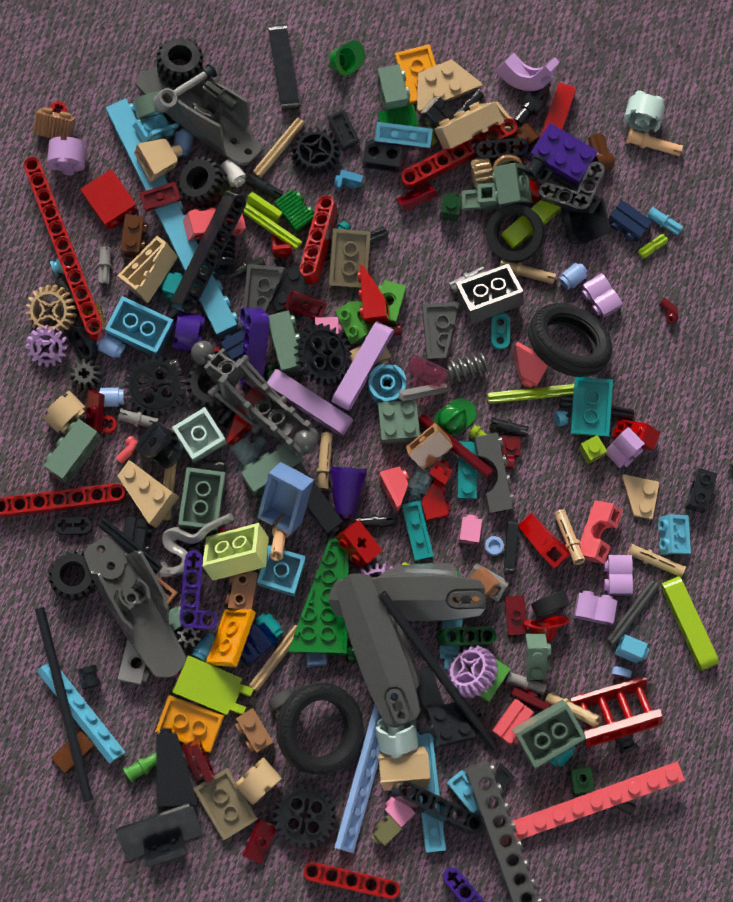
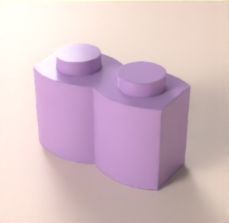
[581,273,623,319]
[606,427,645,468]
[603,555,633,596]
[573,591,617,625]

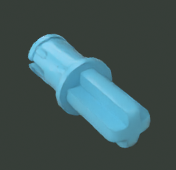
[646,207,683,235]

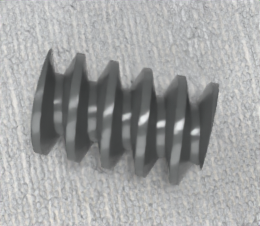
[446,352,488,384]

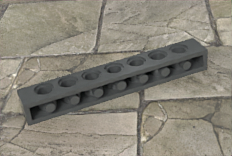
[463,760,542,902]

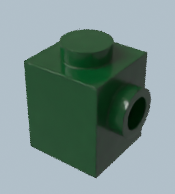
[439,193,462,222]
[569,764,594,794]

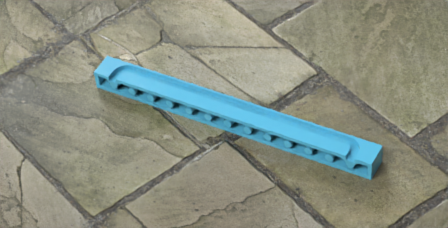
[106,99,239,339]

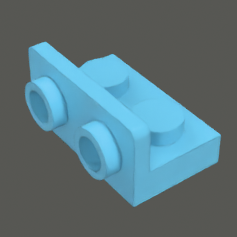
[133,113,179,142]
[658,514,691,555]

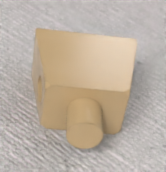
[134,139,183,183]

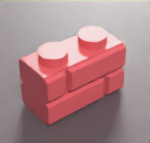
[491,699,534,746]

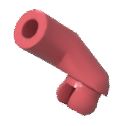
[116,436,138,464]

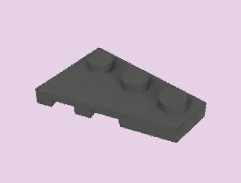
[243,264,286,312]
[422,302,460,361]

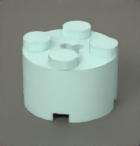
[624,91,665,133]
[376,714,418,759]

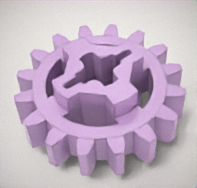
[25,325,68,367]

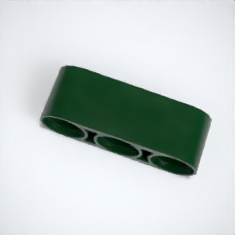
[437,627,497,647]

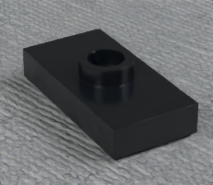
[327,109,360,150]

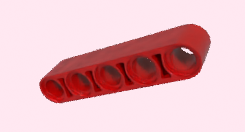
[300,195,338,284]
[303,862,400,899]

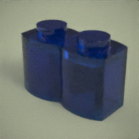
[240,622,279,666]

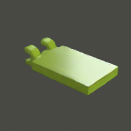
[172,656,253,715]

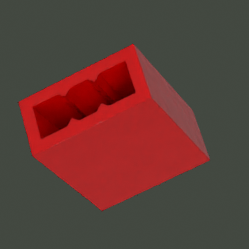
[80,169,138,230]

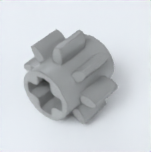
[177,627,201,648]

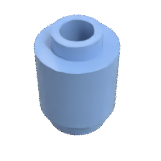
[559,263,587,290]
[96,334,126,359]
[100,387,124,407]

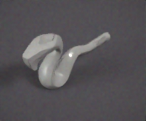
[160,513,234,577]

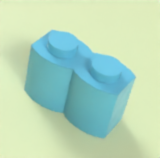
[614,634,649,664]

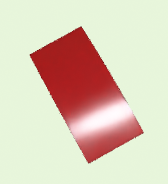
[429,458,453,484]

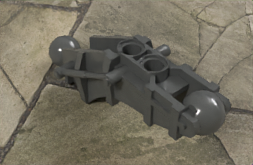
[191,340,321,457]

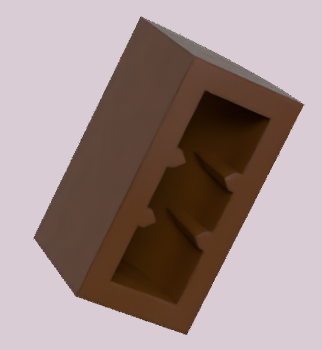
[51,729,96,774]

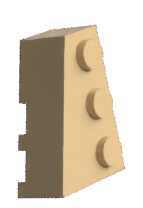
[434,102,504,149]
[117,236,178,303]
[118,460,179,528]

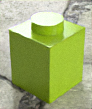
[578,435,607,464]

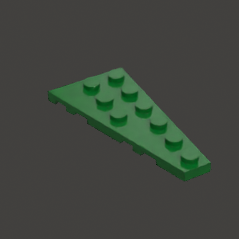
[288,538,349,655]

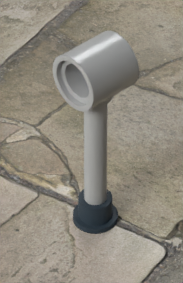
[153,64,217,112]

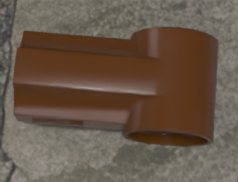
[502,123,540,156]
[588,133,615,171]

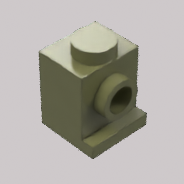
[371,814,402,846]

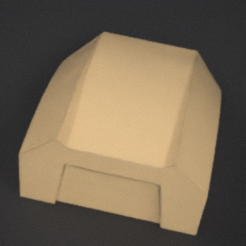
[378,747,430,791]

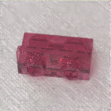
[405,354,447,387]

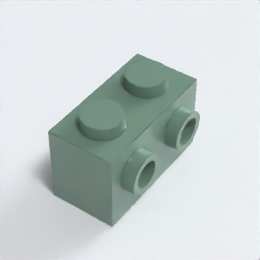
[524,634,551,680]

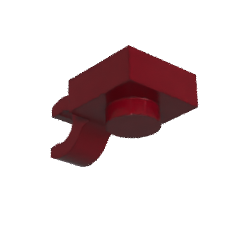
[501,436,521,470]

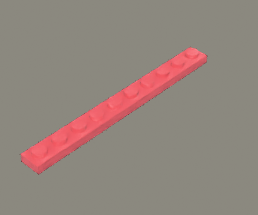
[497,761,685,846]

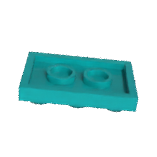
[570,377,613,437]

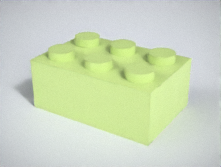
[202,523,269,580]

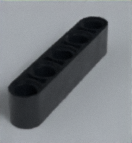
[268,24,300,111]
[391,781,484,834]

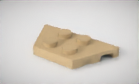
[417,59,482,113]

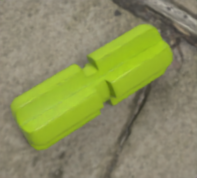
[638,234,668,259]

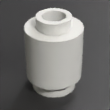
[220,159,246,187]

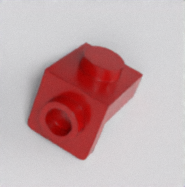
[272,232,292,258]

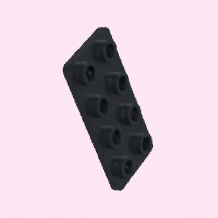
[116,804,202,867]

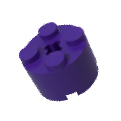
[172,311,205,352]

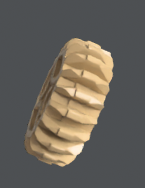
[26,285,77,336]

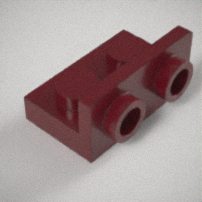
[181,738,215,783]

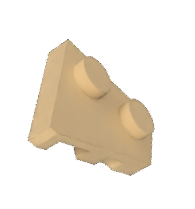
[622,474,659,520]

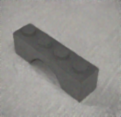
[473,433,515,513]

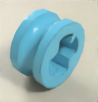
[50,258,64,277]

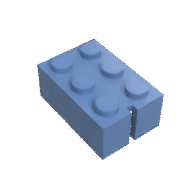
[257,462,314,535]

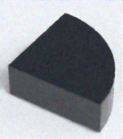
[495,763,515,789]

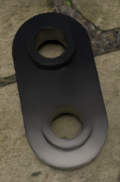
[68,325,98,360]

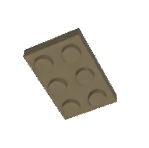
[328,228,371,288]
[193,768,258,841]

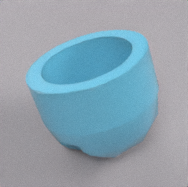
[554,411,570,427]

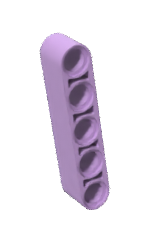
[332,321,394,411]
[267,369,353,437]

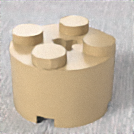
[42,391,86,435]
[234,757,282,805]

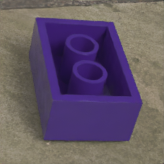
[528,123,598,187]

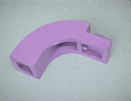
[495,53,560,91]

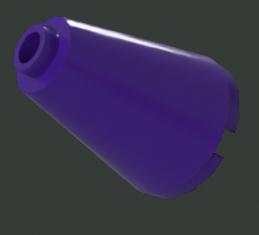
[329,466,367,518]

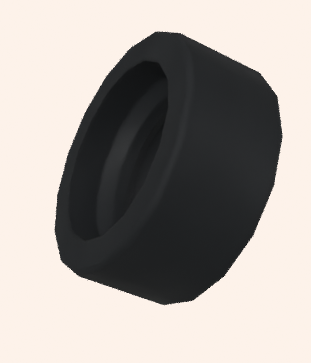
[531,591,570,618]

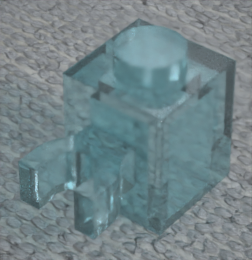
[231,436,267,468]
[407,466,434,499]

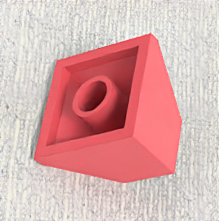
[512,342,548,388]
[379,466,410,513]

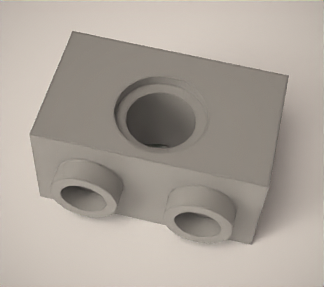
[118,640,149,686]

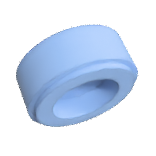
[484,536,504,556]
[611,667,632,679]

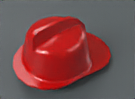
[524,616,570,642]

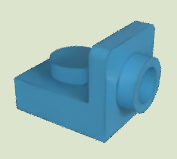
[334,170,363,193]

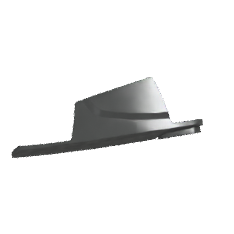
[136,67,261,165]
[83,537,187,678]
[328,563,486,621]
[336,574,420,726]

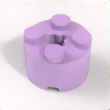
[47,137,86,175]

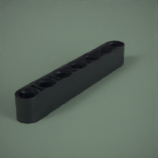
[171,192,246,314]

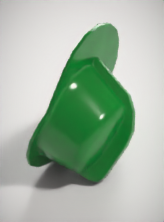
[327,40,365,76]
[434,398,476,437]

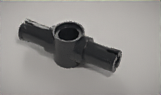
[513,82,551,127]

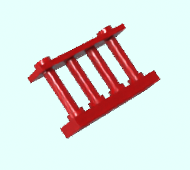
[571,676,662,748]

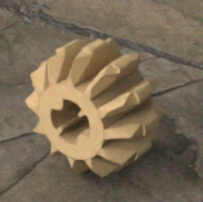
[470,157,494,188]

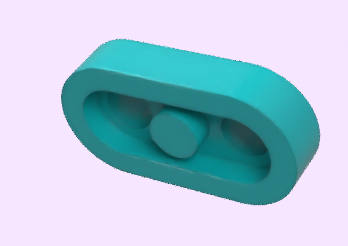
[491,312,510,350]

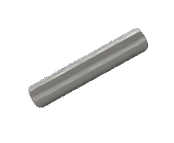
[398,382,447,402]

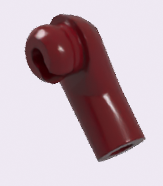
[659,298,678,324]

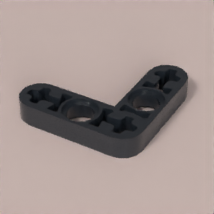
[538,162,605,213]

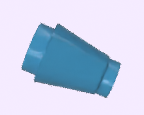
[191,633,215,662]

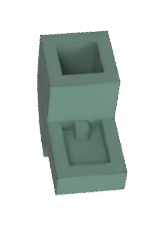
[133,91,168,120]
[462,183,499,211]

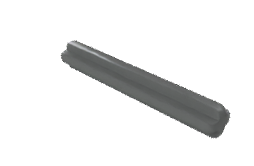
[607,580,659,645]

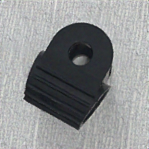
[135,421,183,469]

